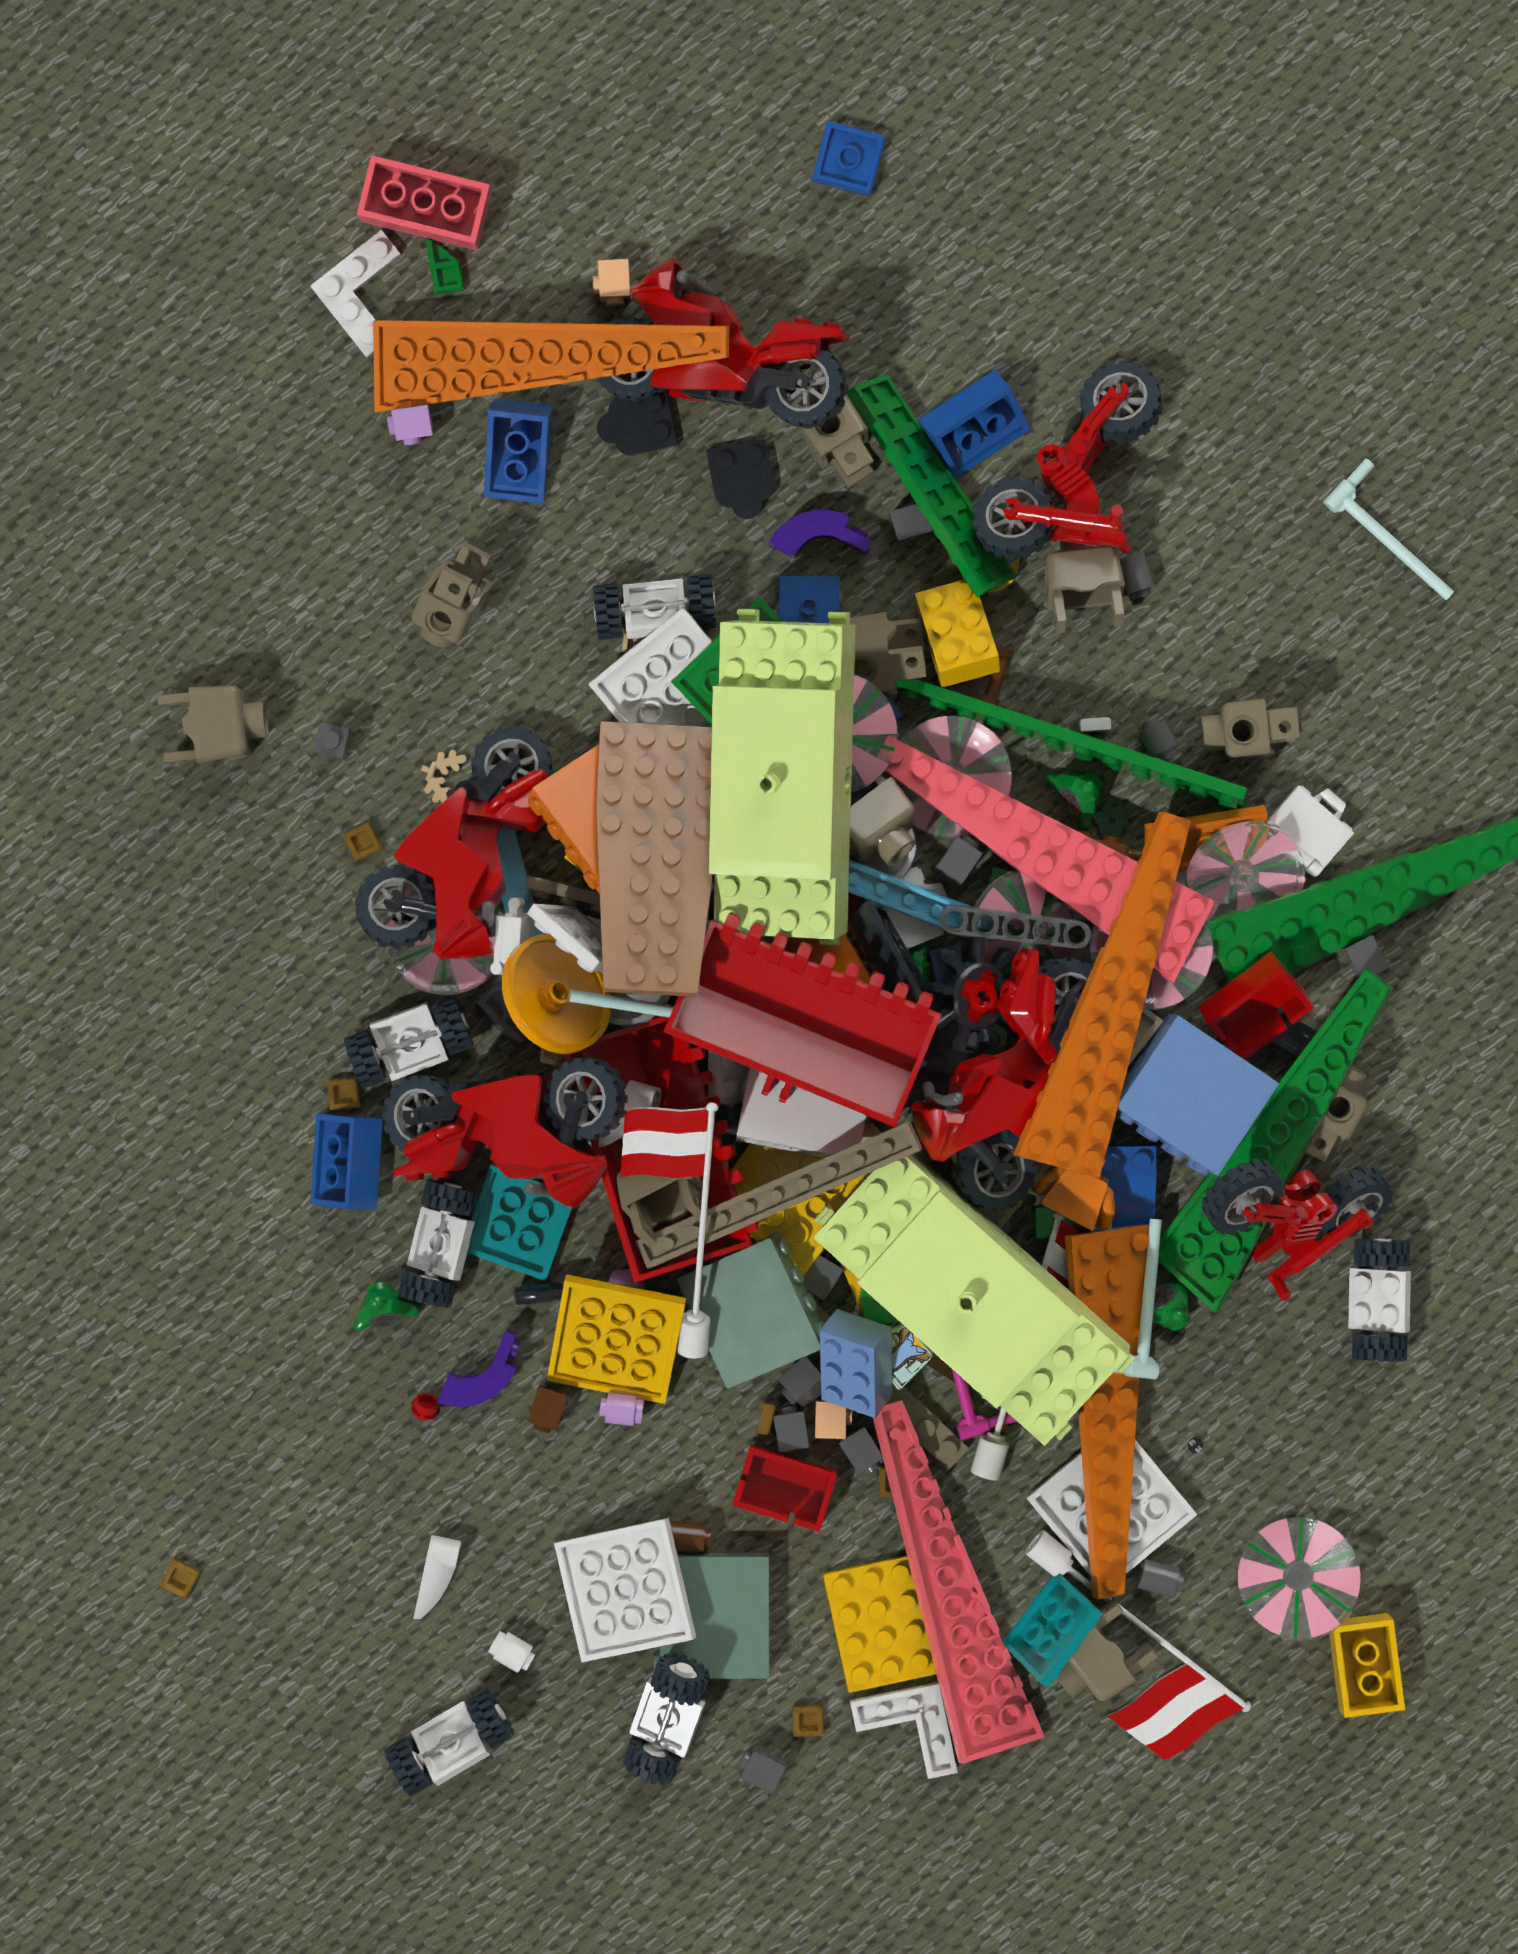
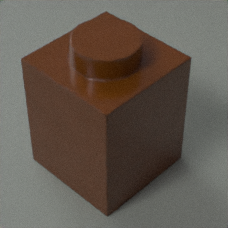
[528,1384,569,1433]

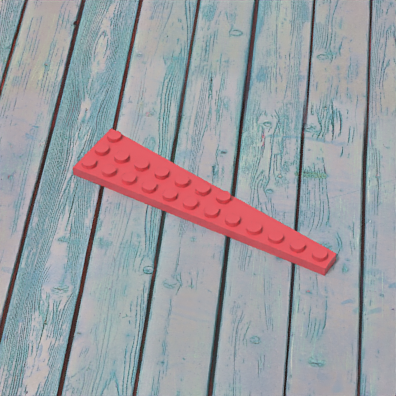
[876,735,1215,984]
[873,1400,1045,1764]

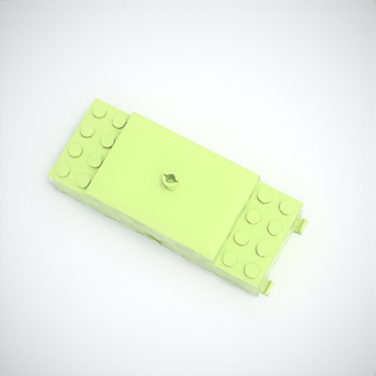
[709,609,856,945]
[814,1153,1135,1446]

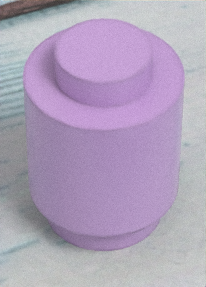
[599,1392,644,1426]

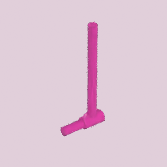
[952,1369,1017,1441]

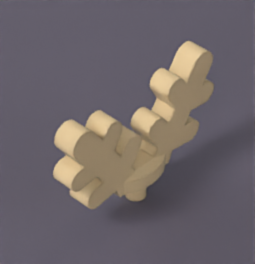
[421,750,466,803]

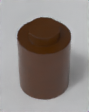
[669,1520,711,1553]

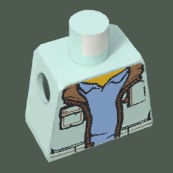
[886,1320,933,1390]

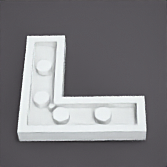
[311,230,401,359]
[850,1682,958,1779]

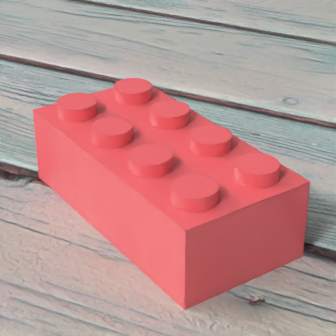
[357,155,492,251]

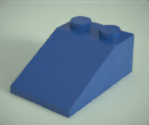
[484,399,554,504]
[1096,1145,1156,1231]

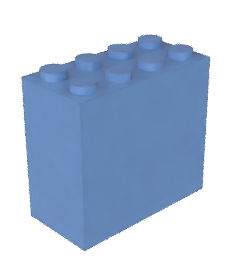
[1115,1013,1279,1176]

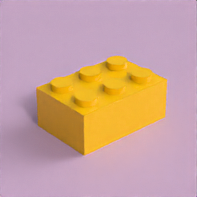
[915,579,1000,688]
[1329,1613,1405,1718]

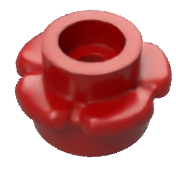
[411,1393,440,1421]

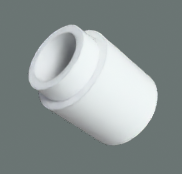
[488,1631,535,1673]

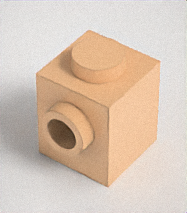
[593,259,631,307]
[815,1399,852,1439]

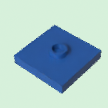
[812,121,886,197]
[779,576,840,623]

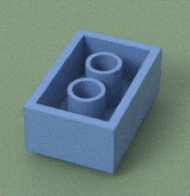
[820,1309,892,1418]

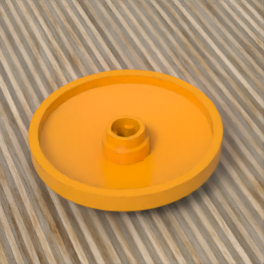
[502,934,611,1054]

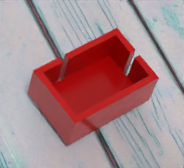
[1198,952,1315,1060]
[732,1443,837,1532]

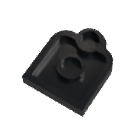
[597,389,678,456]
[706,439,774,519]

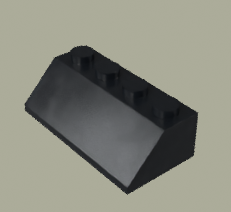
[847,899,942,1013]

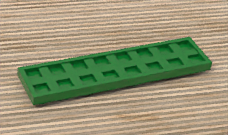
[847,374,1017,597]

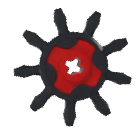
[923,936,1014,1052]

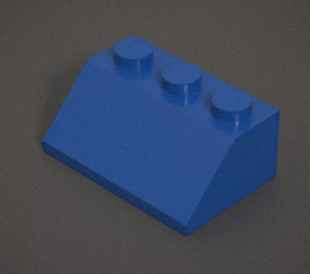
[919,370,1031,479]
[310,1114,383,1210]

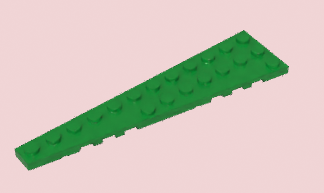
[895,678,1248,811]
[1202,816,1518,983]
[1158,969,1393,1313]

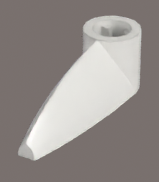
[599,1080,662,1147]
[413,1535,461,1619]

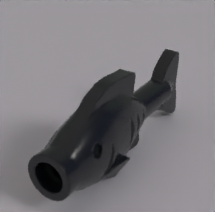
[514,1280,607,1305]

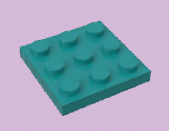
[467,1164,572,1281]
[1003,1573,1103,1688]

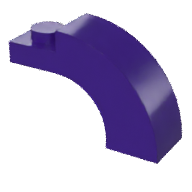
[768,510,872,559]
[437,1329,521,1407]

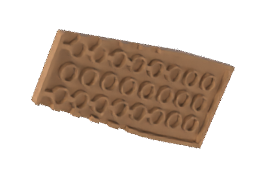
[596,721,713,996]

